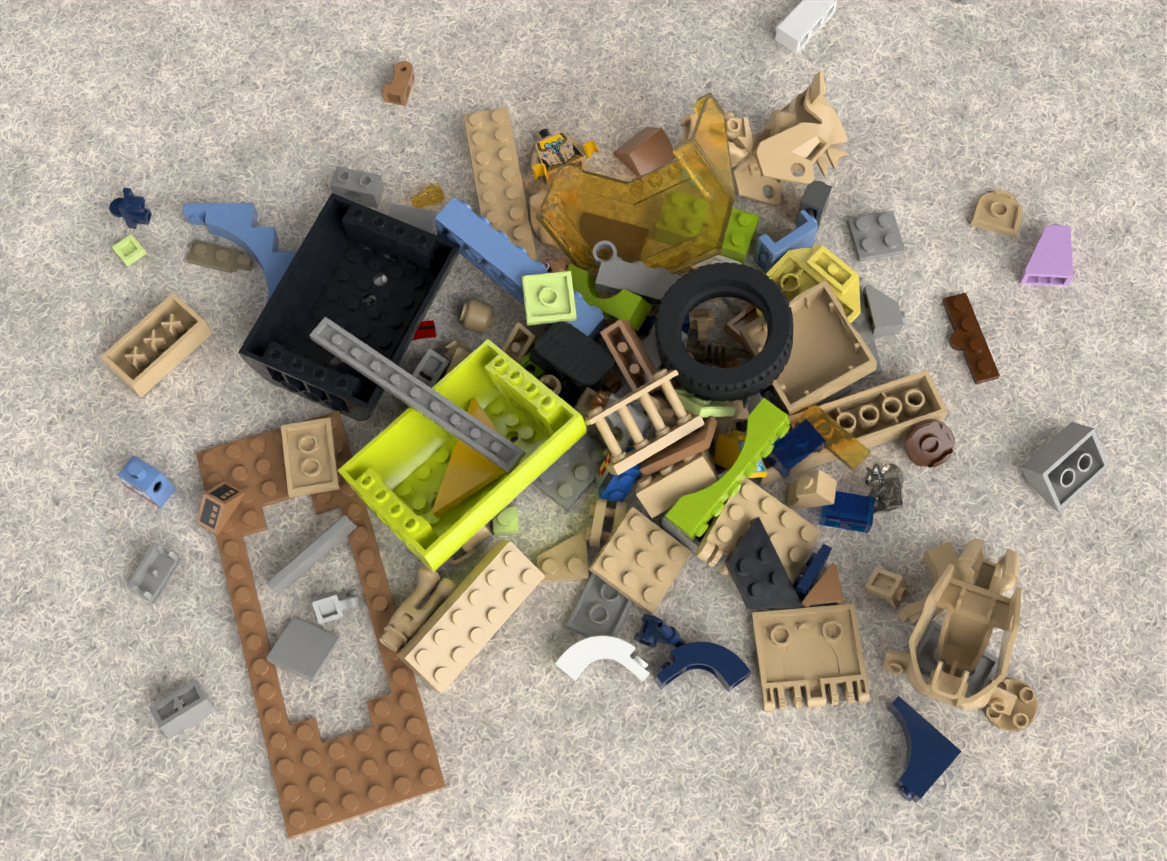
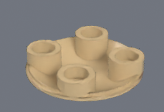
[983,678,1038,731]

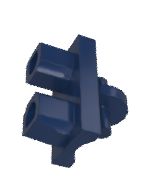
[109,188,152,229]

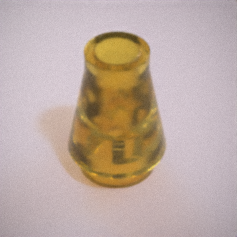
[410,182,446,208]

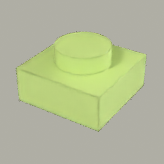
[112,234,147,267]
[493,507,519,535]

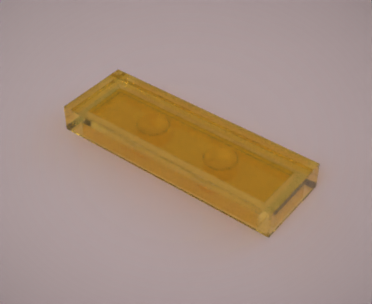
[796,403,871,471]

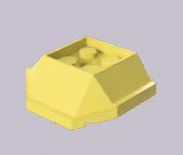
[757,245,861,324]

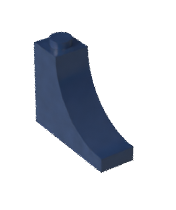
[888,696,962,803]

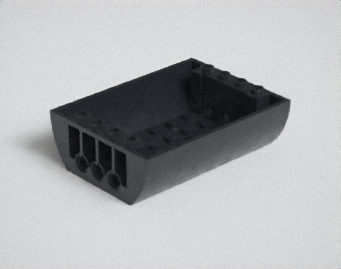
[238,193,460,421]

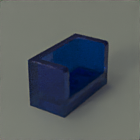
[766,419,826,479]
[818,491,875,533]

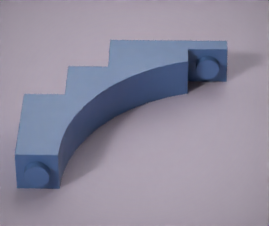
[183,203,296,301]

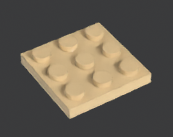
[589,507,692,614]

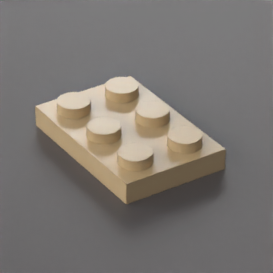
[281,417,340,498]

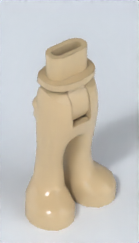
[379,564,458,652]

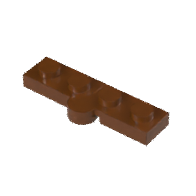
[942,293,1000,384]

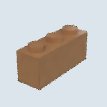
[600,319,661,395]

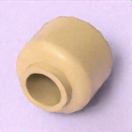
[459,299,496,334]

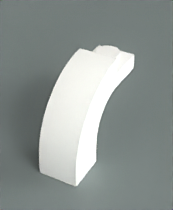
[555,635,650,681]

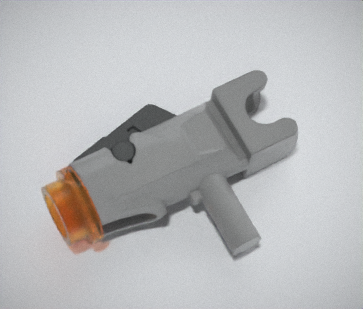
[590,390,666,452]

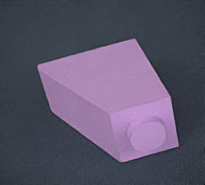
[1020,224,1074,286]

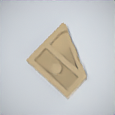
[537,531,589,583]

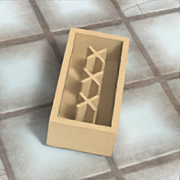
[100,293,212,398]

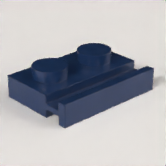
[793,543,832,600]

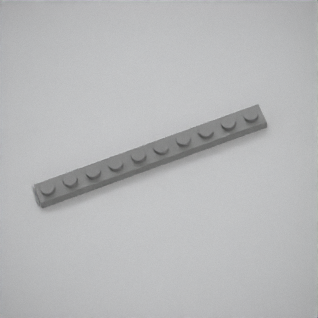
[310,317,525,474]

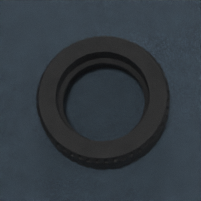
[655,262,794,402]

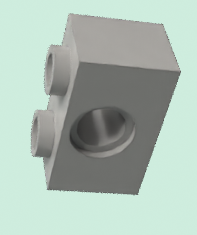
[330,166,384,209]

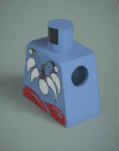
[118,456,176,509]

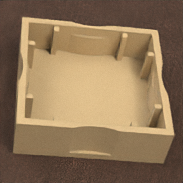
[739,280,877,416]

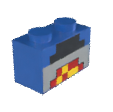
[595,446,641,502]

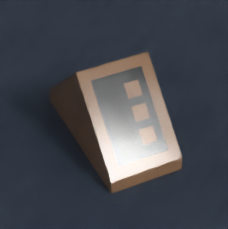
[196,481,246,536]
[801,562,843,608]

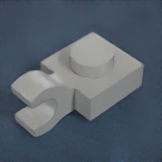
[311,589,359,625]

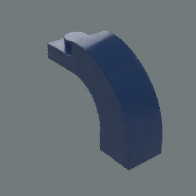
[655,642,751,692]

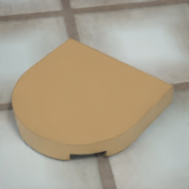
[970,189,1023,238]

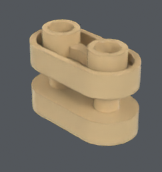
[585,498,627,548]

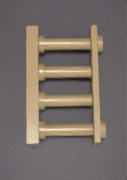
[584,368,705,475]

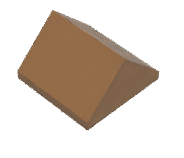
[613,127,677,182]

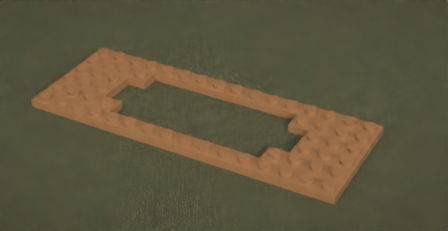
[196,411,446,839]

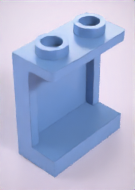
[754,209,818,274]

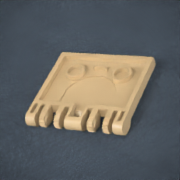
[695,477,821,610]
[751,603,870,712]

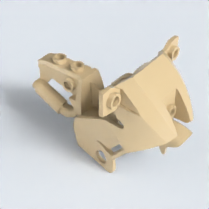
[677,71,849,207]
[882,538,1022,716]

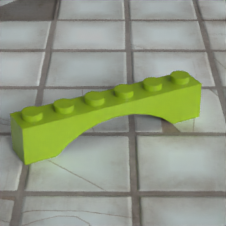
[666,398,790,540]

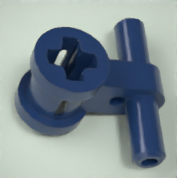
[634,614,686,648]

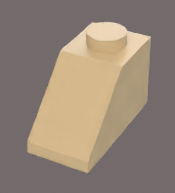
[501,319,548,364]

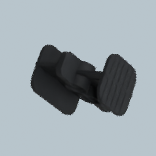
[529,321,615,408]

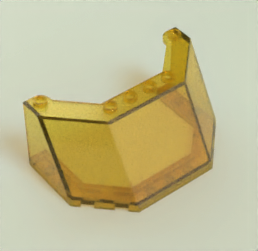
[536,92,736,274]

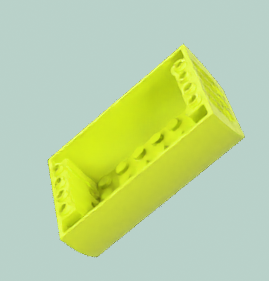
[338,339,586,572]

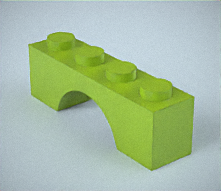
[567,264,652,331]

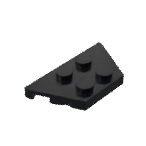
[724,517,803,609]

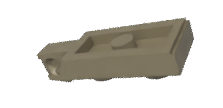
[186,240,254,273]

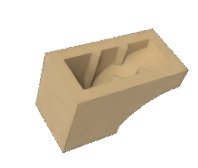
[787,469,837,509]

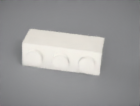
[775,0,837,54]

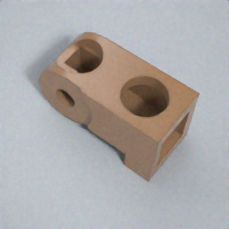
[382,61,415,106]

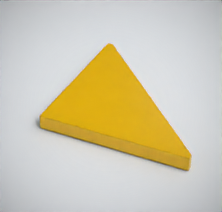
[432,398,519,518]

